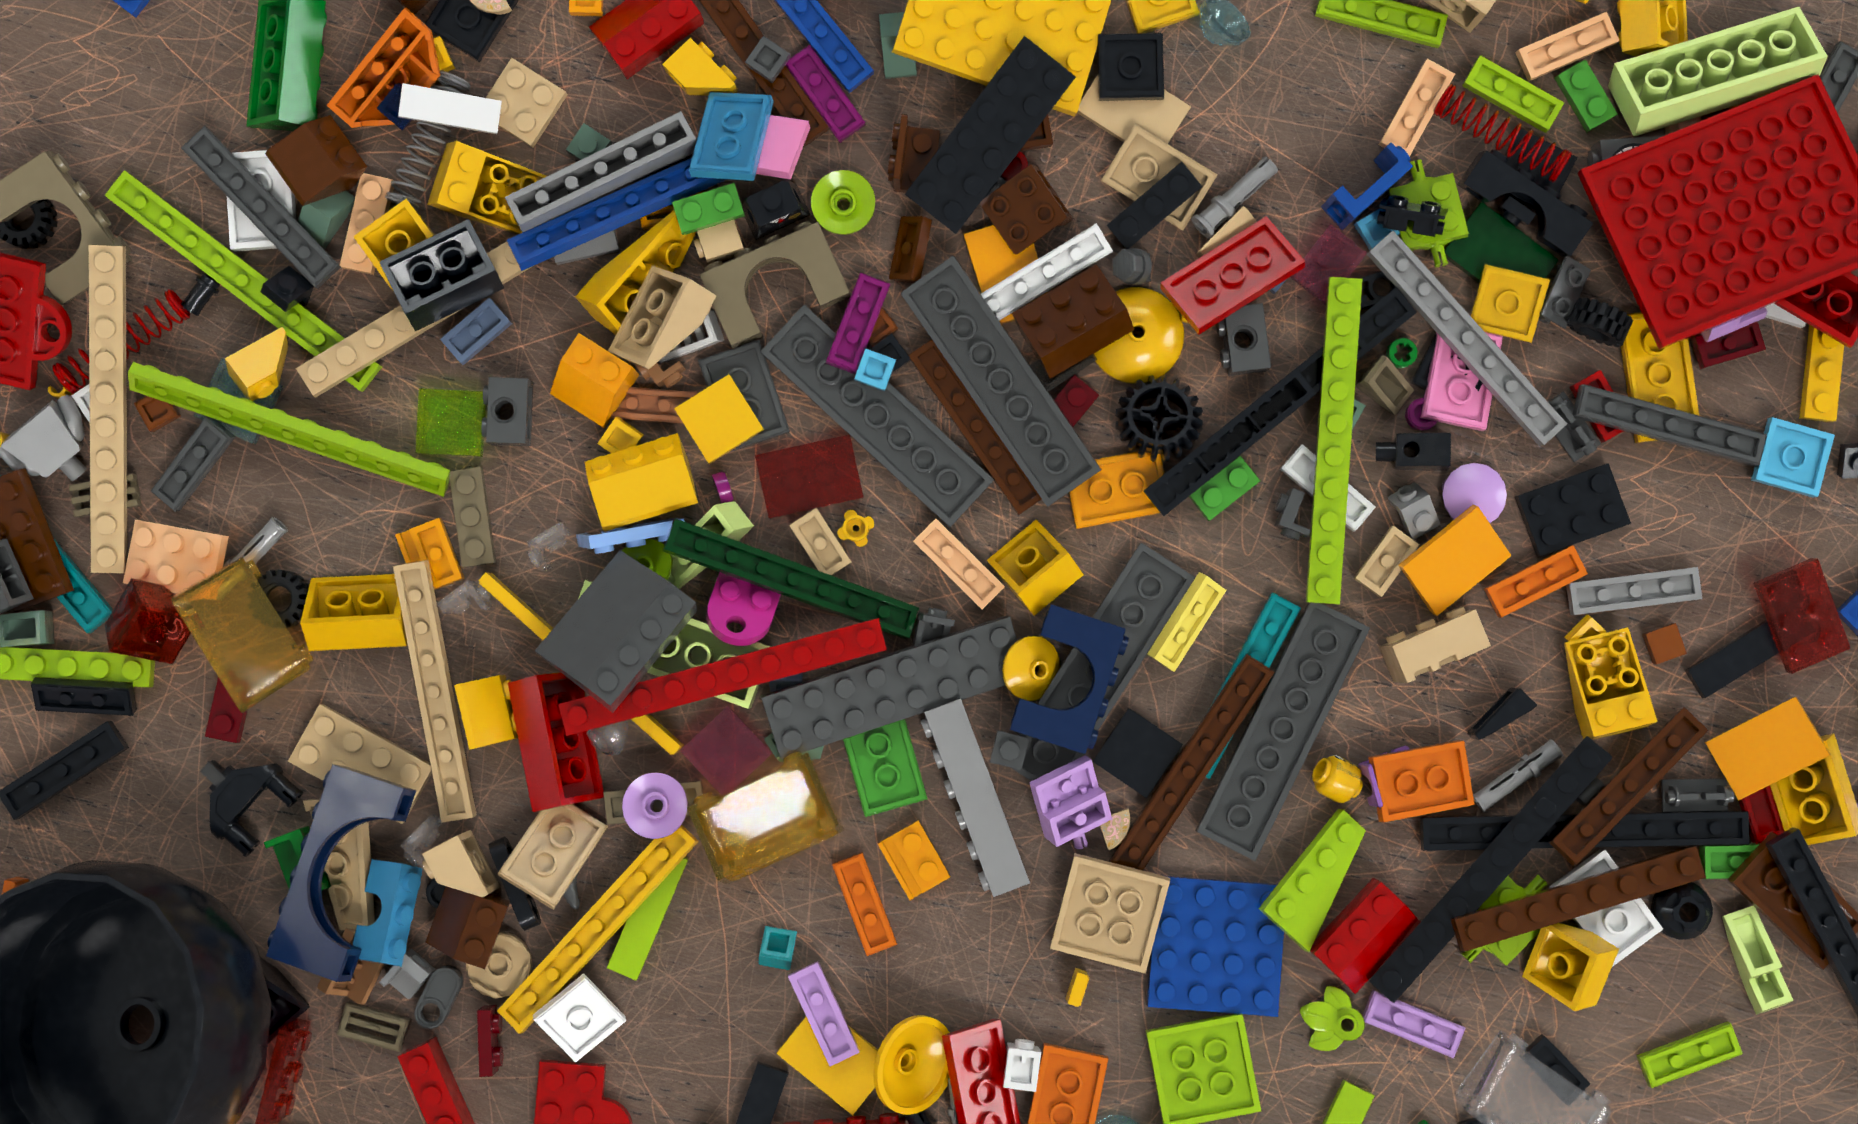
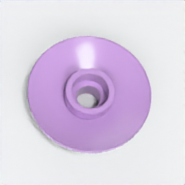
[622,773,688,839]

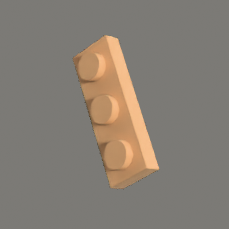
[1515,12,1620,82]
[1378,59,1455,157]
[340,173,395,275]
[913,519,1005,610]

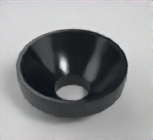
[1651,882,1713,940]

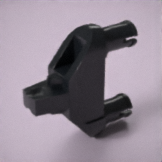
[200,760,304,857]

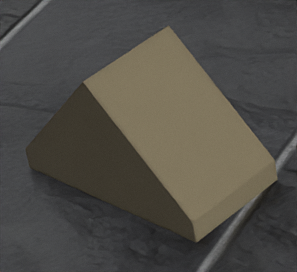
[1355,355,1414,415]

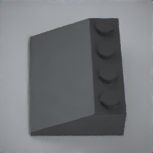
[535,550,697,713]

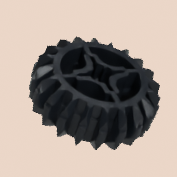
[1115,375,1203,462]

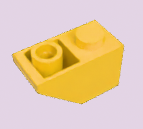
[662,38,738,96]

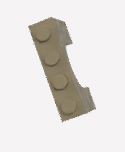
[0,151,133,305]
[699,221,851,348]

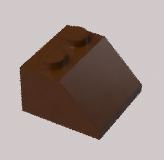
[265,115,367,206]
[425,886,510,969]

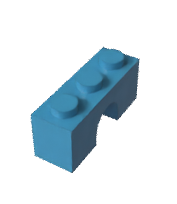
[353,859,423,967]

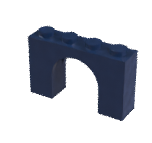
[1009,604,1129,755]

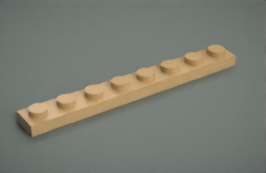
[296,241,535,398]
[393,560,477,823]

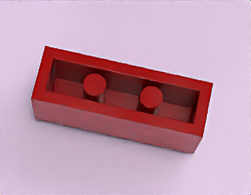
[397,1036,475,1124]

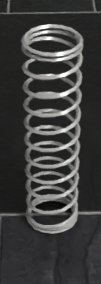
[385,70,471,211]

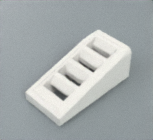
[659,310,724,363]

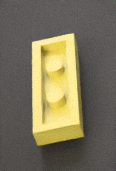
[1147,572,1226,672]

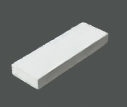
[398,83,502,134]
[1280,444,1376,532]

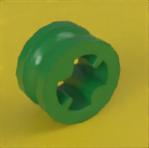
[1386,338,1418,369]

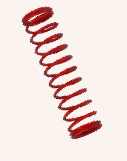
[1433,84,1572,183]
[52,289,190,394]

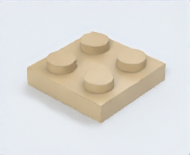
[486,58,568,148]

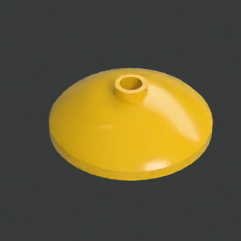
[1092,287,1184,384]
[873,1015,950,1115]

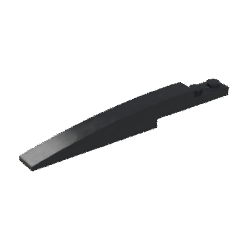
[1143,287,1417,516]

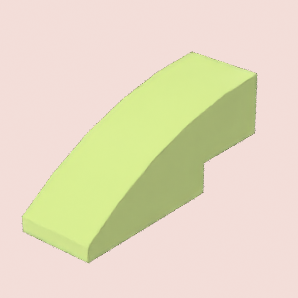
[1722,906,1794,1015]

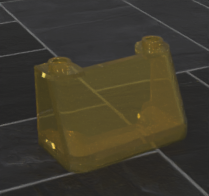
[171,557,314,713]
[687,751,844,884]

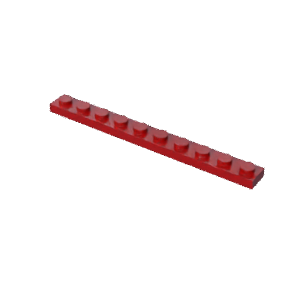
[558,618,887,736]

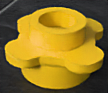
[837,510,874,547]

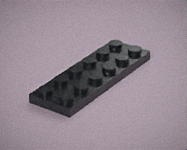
[905,36,1076,234]

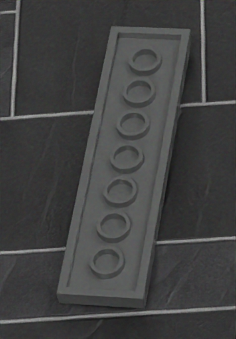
[900,256,1102,507]
[760,305,994,528]
[1012,543,1195,781]
[1195,602,1370,861]
[760,615,1017,760]

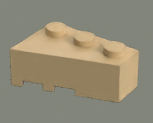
[1379,606,1491,683]

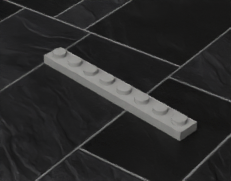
[1367,231,1567,447]

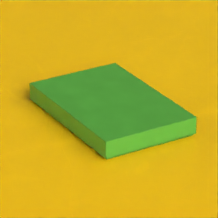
[843,719,928,817]

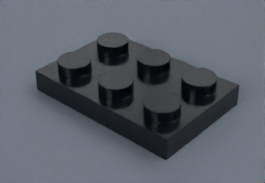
[1515,463,1631,557]

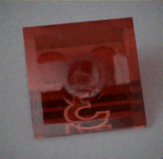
[104,578,200,664]

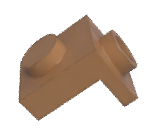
[634,361,686,388]

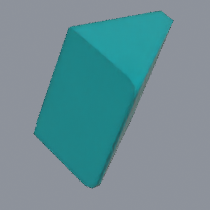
[758,926,797,970]

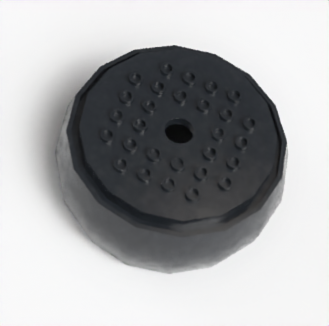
[0,860,272,1124]

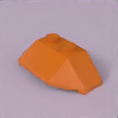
[326,7,441,128]

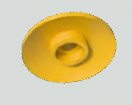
[1002,636,1060,701]

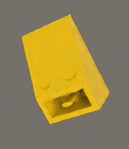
[427,141,547,234]
[1564,627,1658,740]

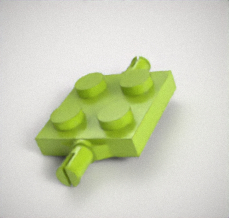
[1389,159,1469,268]
[1460,874,1548,966]

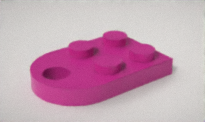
[706,572,781,646]

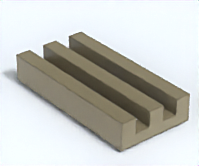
[69,473,142,518]
[337,1002,411,1052]

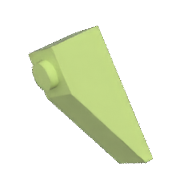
[668,501,754,589]

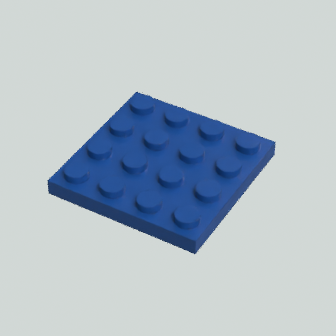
[1147,875,1284,1017]

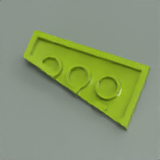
[1258,809,1366,952]

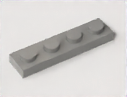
[1566,567,1702,615]

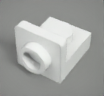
[1003,1039,1041,1092]

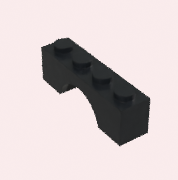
[1457,149,1593,257]

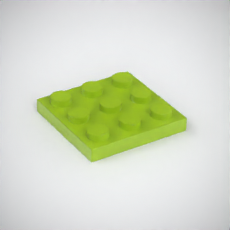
[1145,1013,1261,1124]

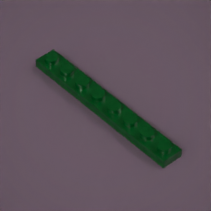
[663,518,919,640]

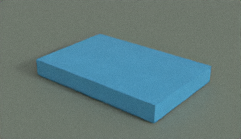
[689,92,774,181]

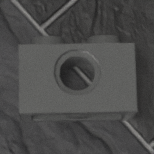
[1216,303,1271,376]
[481,377,534,446]

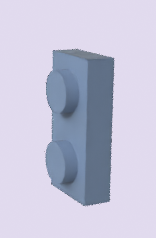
[440,297,513,365]

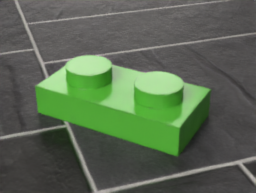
[1554,60,1618,133]
[672,183,745,235]
[1189,456,1260,521]
[1699,843,1760,879]

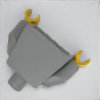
[0,385,87,481]

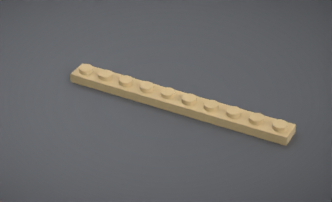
[88,245,128,573]

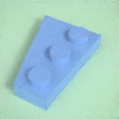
[576,518,685,554]

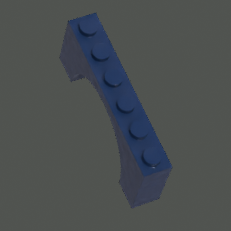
[266,764,416,982]

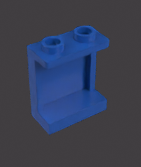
[1321,143,1413,230]

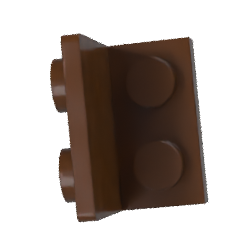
[888,114,940,193]
[980,164,1074,255]

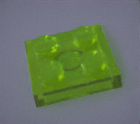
[415,388,485,457]

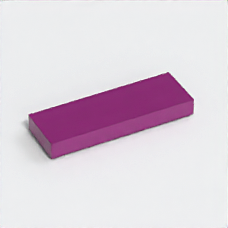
[785,45,866,143]
[826,272,890,375]

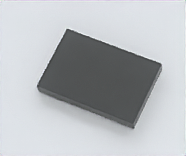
[698,340,790,453]

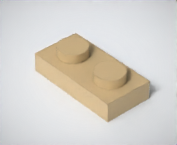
[789,508,852,576]
[1353,526,1420,597]

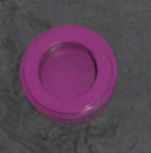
[1405,398,1438,431]
[711,471,734,503]

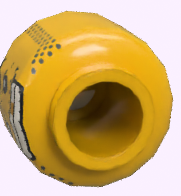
[1312,755,1363,803]

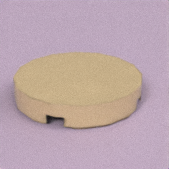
[466,931,533,998]

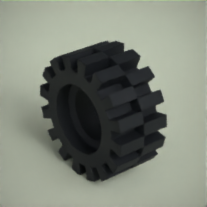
[0,199,58,249]
[1567,298,1633,347]
[247,570,309,629]

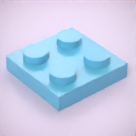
[1751,417,1835,498]

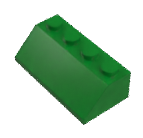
[246,0,327,131]

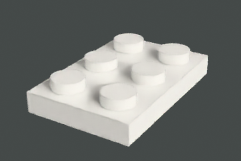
[227,150,296,252]
[1549,848,1663,967]

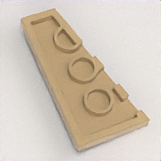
[303,799,375,930]

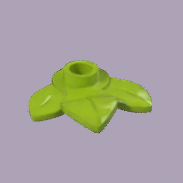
[1300,986,1365,1051]

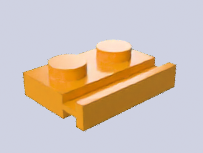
[395,518,465,590]
[878,820,951,900]

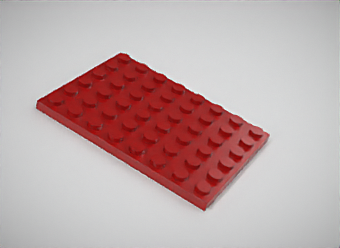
[1577,74,1858,350]

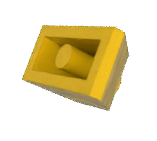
[225,327,288,401]

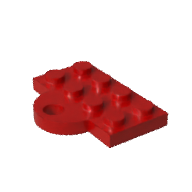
[0,252,72,391]
[534,1059,633,1124]

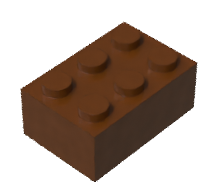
[1012,264,1135,379]

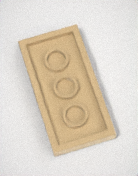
[288,704,432,824]

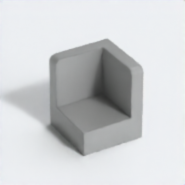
[379,948,436,999]

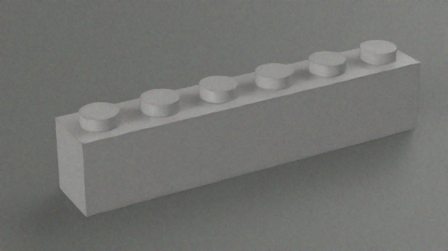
[505,111,696,233]
[920,698,1030,897]

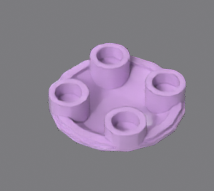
[1442,463,1507,523]

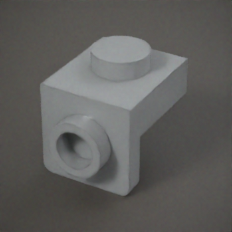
[1388,483,1441,540]

